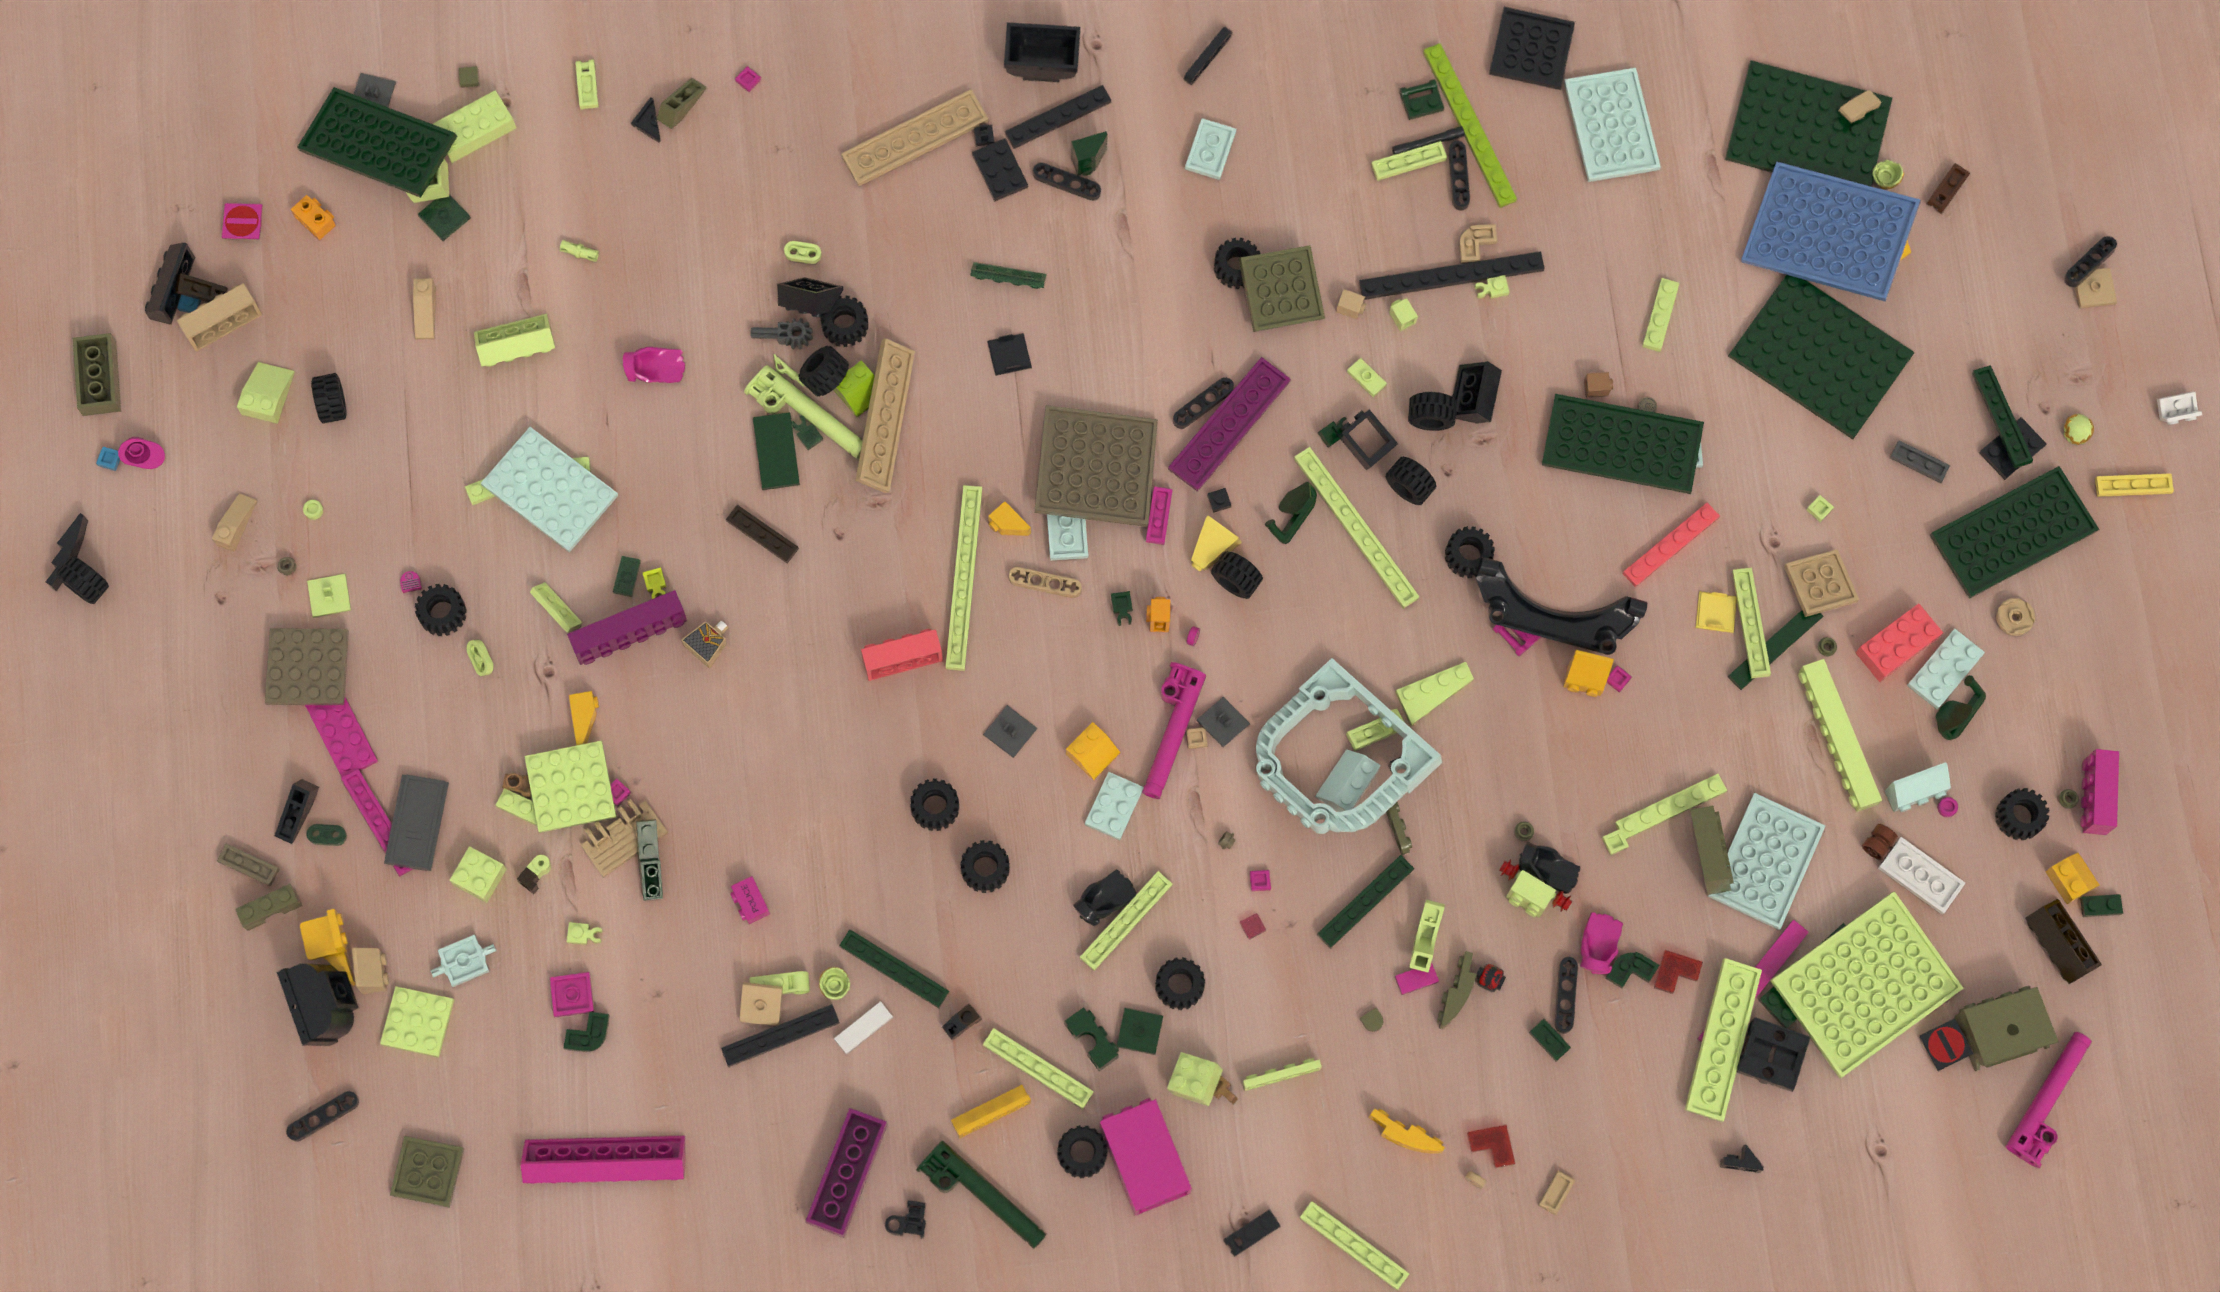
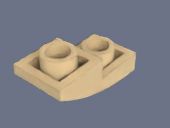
[1839,90,1881,123]

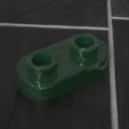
[306,824,347,846]

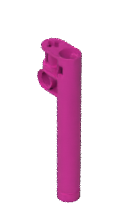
[1142,662,1206,799]
[2005,1032,2092,1168]

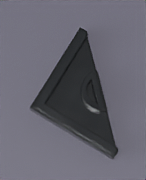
[631,97,661,143]

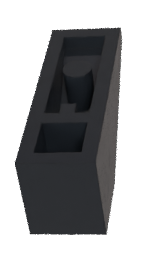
[274,779,319,844]

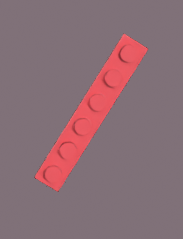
[1622,502,1720,587]

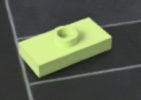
[1347,358,1387,397]

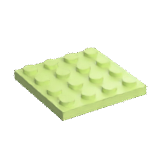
[525,741,617,833]

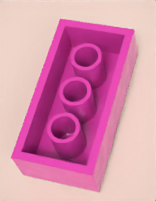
[2080,749,2119,835]

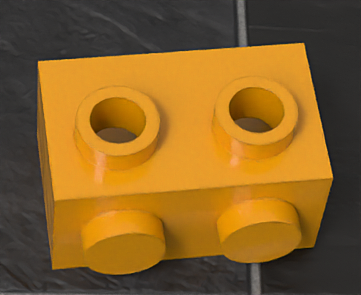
[290,195,336,241]
[1146,597,1170,632]

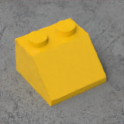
[1066,722,1120,780]
[2045,852,2100,904]

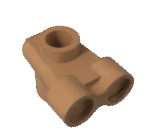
[502,773,531,798]

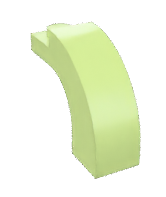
[1409,900,1445,973]

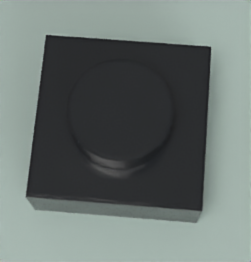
[1207,488,1231,513]

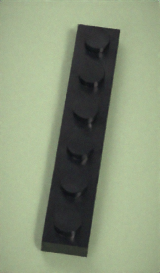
[1005,85,1111,149]
[721,1004,840,1067]

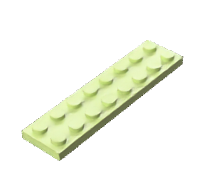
[1685,958,1762,1122]

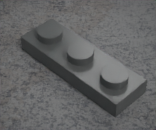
[1890,440,1950,483]

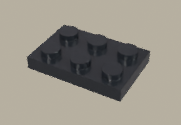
[972,138,1028,201]
[1979,417,2047,480]

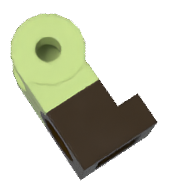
[517,855,551,894]

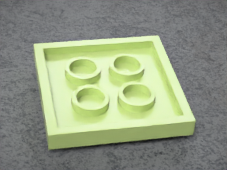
[380,986,454,1057]

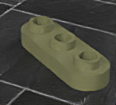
[1386,802,1412,855]

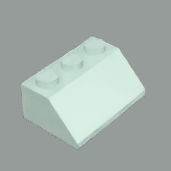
[1315,749,1381,812]
[1884,762,1951,812]

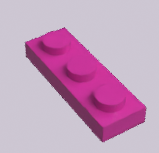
[1146,487,1173,545]

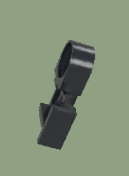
[885,1200,926,1239]

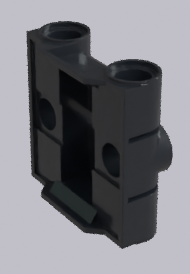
[1736,1017,1810,1092]

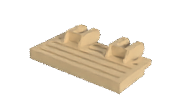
[581,799,668,878]

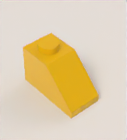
[988,501,1031,536]

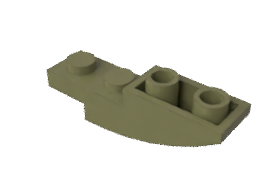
[1437,951,1477,1029]

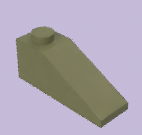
[657,78,707,129]

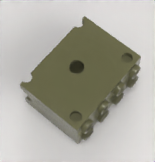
[1954,985,2059,1071]

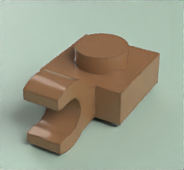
[1214,1076,1238,1105]

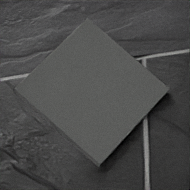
[354,73,396,107]
[1196,697,1250,747]
[983,705,1037,758]

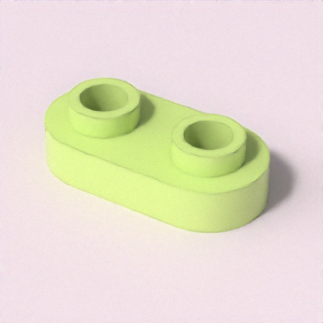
[784,241,822,264]
[467,639,494,676]

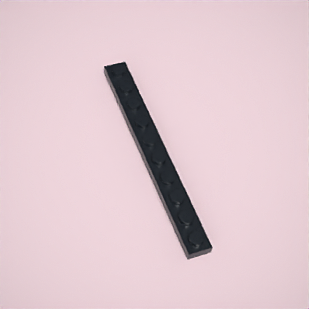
[1359,251,1545,300]

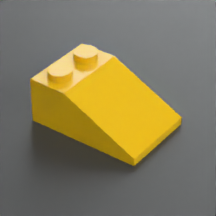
[1563,650,1614,697]

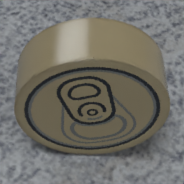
[1637,397,1657,412]

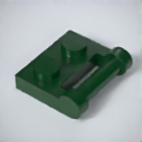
[1399,79,1444,120]

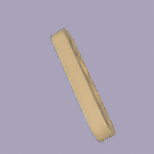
[1009,567,1082,598]

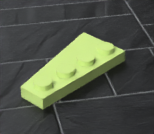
[1396,662,1474,726]

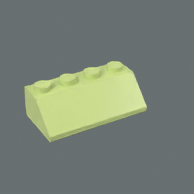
[474,314,555,367]

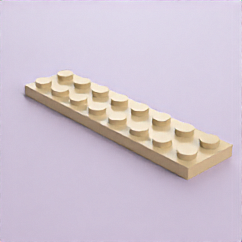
[841,90,989,186]
[855,339,915,493]

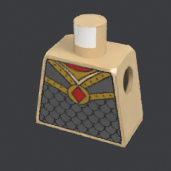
[681,620,728,669]

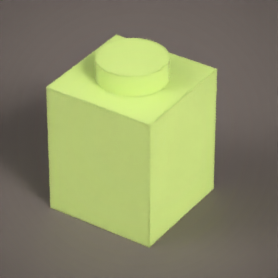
[1389,298,1418,331]

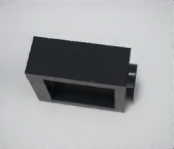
[1337,409,1398,470]

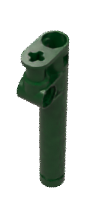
[916,1140,1047,1249]

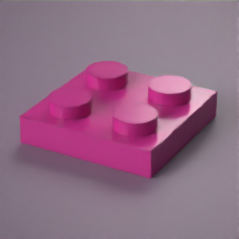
[550,972,594,1018]

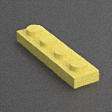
[2095,474,2174,497]

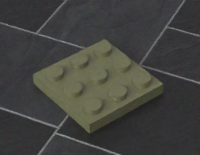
[390,1136,464,1208]

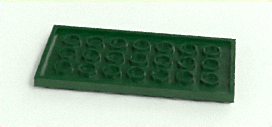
[297,87,457,198]
[1541,394,1704,494]
[1930,466,2099,599]

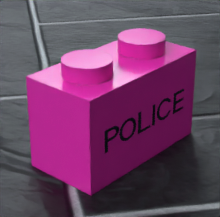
[730,876,770,924]

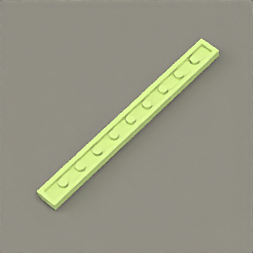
[1294,447,1419,609]
[946,485,982,671]

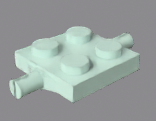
[430,935,496,987]

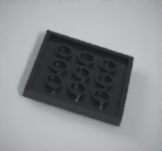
[1489,7,1575,90]

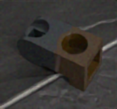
[942,1004,982,1040]

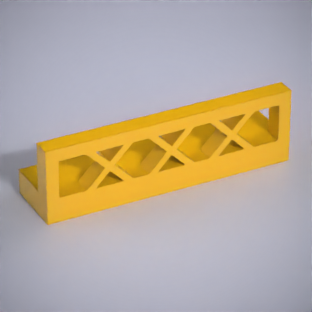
[951,1085,1031,1138]

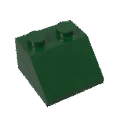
[1071,131,1108,176]

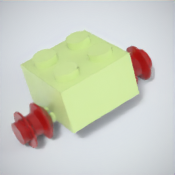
[1499,859,1572,918]

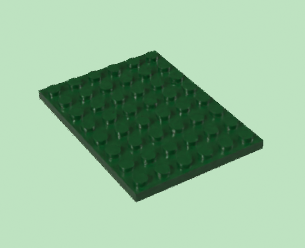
[1725,60,1892,186]
[1728,275,1915,440]

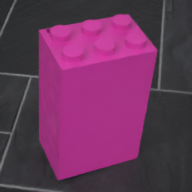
[1099,1098,1192,1216]

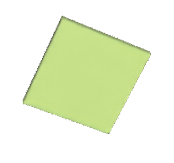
[307,574,351,618]

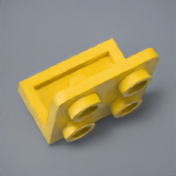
[300,909,348,960]

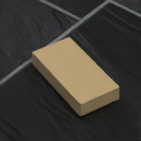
[1538,1170,1576,1216]

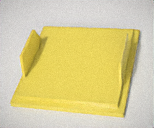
[1696,591,1737,633]

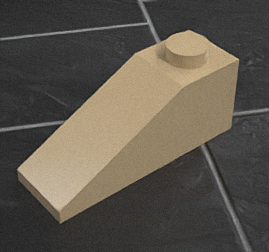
[413,278,436,339]
[212,494,257,552]

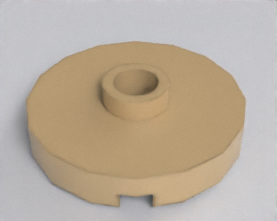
[1996,598,2035,636]

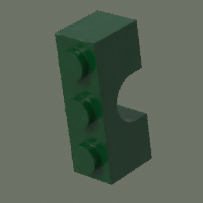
[1064,1007,1119,1072]

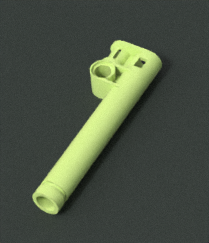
[744,365,863,459]

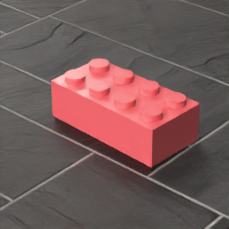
[1856,603,1943,682]
[861,629,943,681]

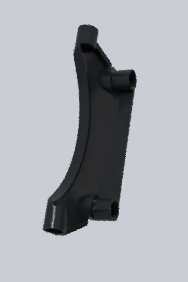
[1476,557,1648,655]

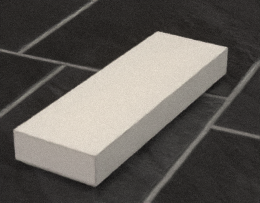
[834,1001,893,1055]

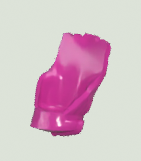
[623,347,685,383]
[1580,912,1623,974]

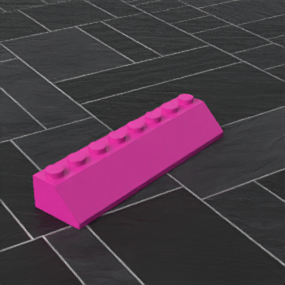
[521,1136,685,1184]

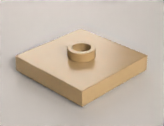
[2073,268,2117,308]
[739,982,783,1026]

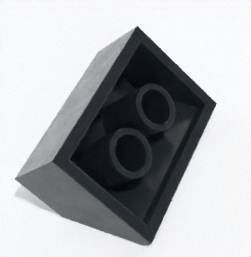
[777,277,843,317]
[1452,361,1502,424]

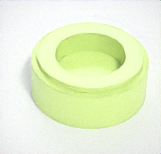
[303,500,323,520]

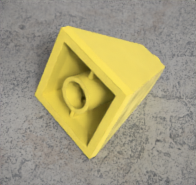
[1191,516,1242,572]

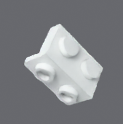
[2157,391,2202,425]

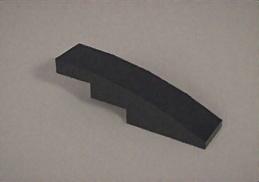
[46,513,88,591]

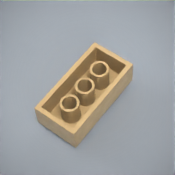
[177,283,262,352]

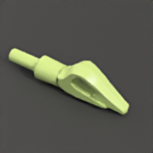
[773,354,805,387]

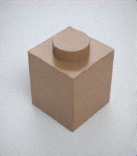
[1584,372,1613,398]

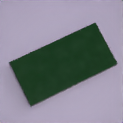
[753,412,800,490]

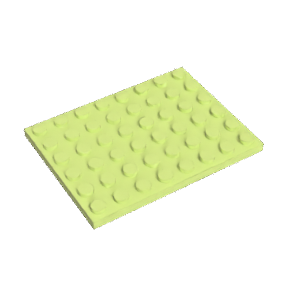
[1770,891,1964,1078]

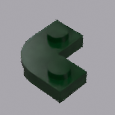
[1605,952,1660,989]
[563,1012,610,1052]

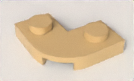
[1459,224,1497,263]

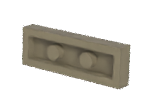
[217,844,280,886]

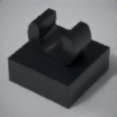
[974,124,994,146]

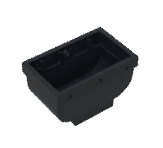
[1004,22,1081,83]
[277,963,359,1046]

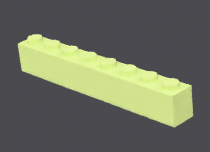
[1798,659,1882,812]

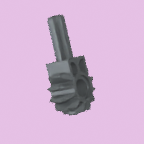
[750,318,813,350]

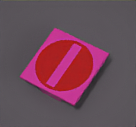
[222,203,262,239]

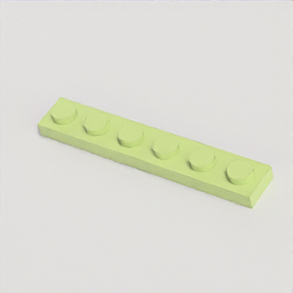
[1732,568,1771,678]
[1615,774,1727,839]
[1080,871,1173,971]
[983,1028,1094,1109]
[1300,1201,1409,1290]

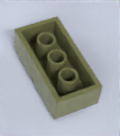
[73,333,121,416]
[1690,806,1734,895]

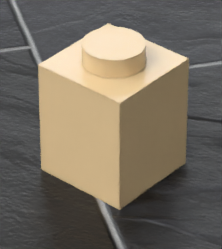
[1336,289,1366,319]

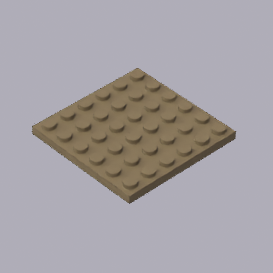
[1034,405,1158,527]

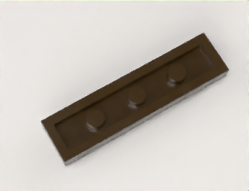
[726,505,799,564]

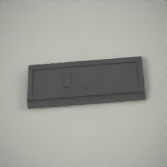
[384,774,449,871]

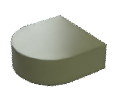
[1360,1008,1383,1032]

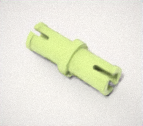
[560,240,599,262]

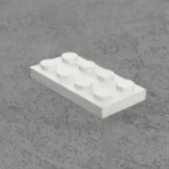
[1878,837,1965,915]

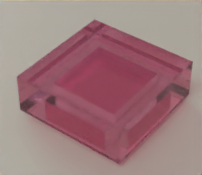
[1240,913,1266,940]

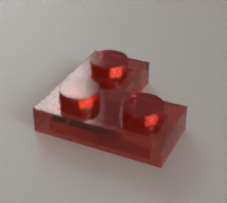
[1654,950,1703,994]
[1467,1125,1515,1168]

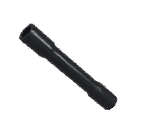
[1392,126,1465,155]

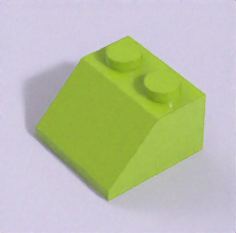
[833,360,875,418]

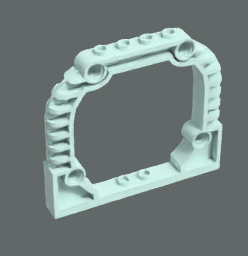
[1256,658,1442,834]

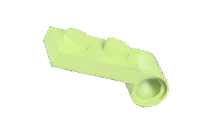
[1346,709,1405,751]
[750,971,810,994]

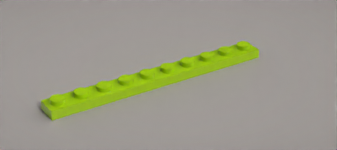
[1423,43,1517,208]

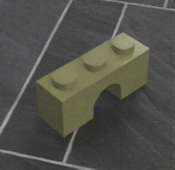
[235,884,302,931]

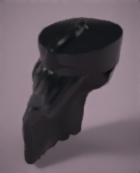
[1519,842,1581,894]
[1073,869,1136,926]

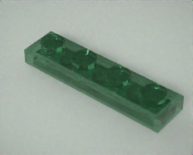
[970,262,1047,289]

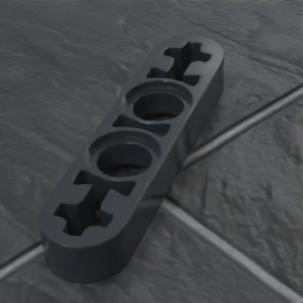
[1183,27,1233,85]
[1448,141,1470,211]
[1033,163,1101,201]
[2064,236,2117,287]
[1173,377,1234,429]
[1555,957,1578,1034]
[286,1091,359,1142]

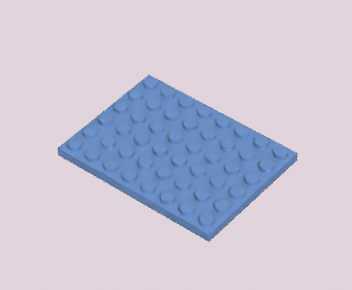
[1741,162,1920,302]

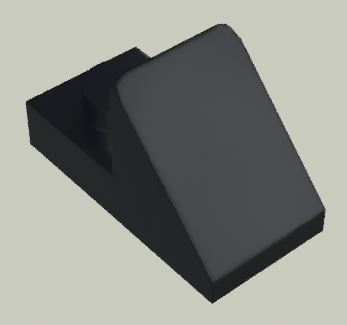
[1720,1144,1764,1173]

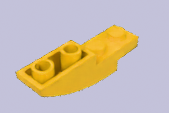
[1369,1108,1445,1154]

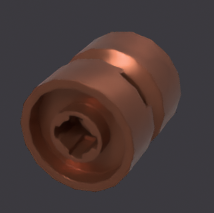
[1862,824,1898,861]

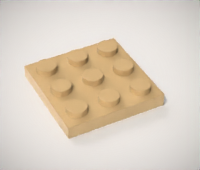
[1784,549,1859,617]

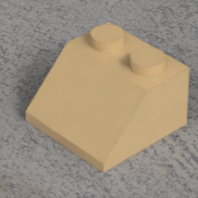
[352,948,389,994]

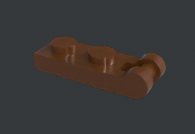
[1926,163,1970,214]

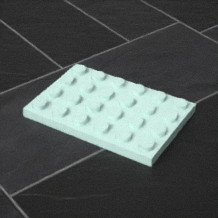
[1564,68,1661,182]
[481,427,619,553]
[1708,793,1825,930]

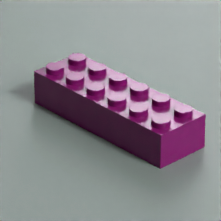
[567,590,687,665]
[806,1108,888,1238]

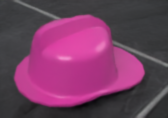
[118,437,165,469]

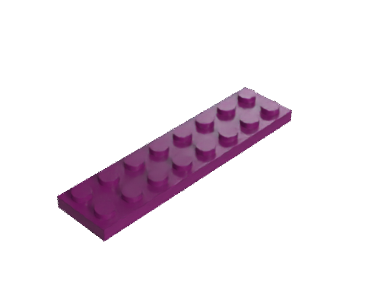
[1168,357,1291,492]

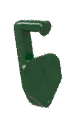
[1265,482,1317,544]
[1936,675,1986,740]

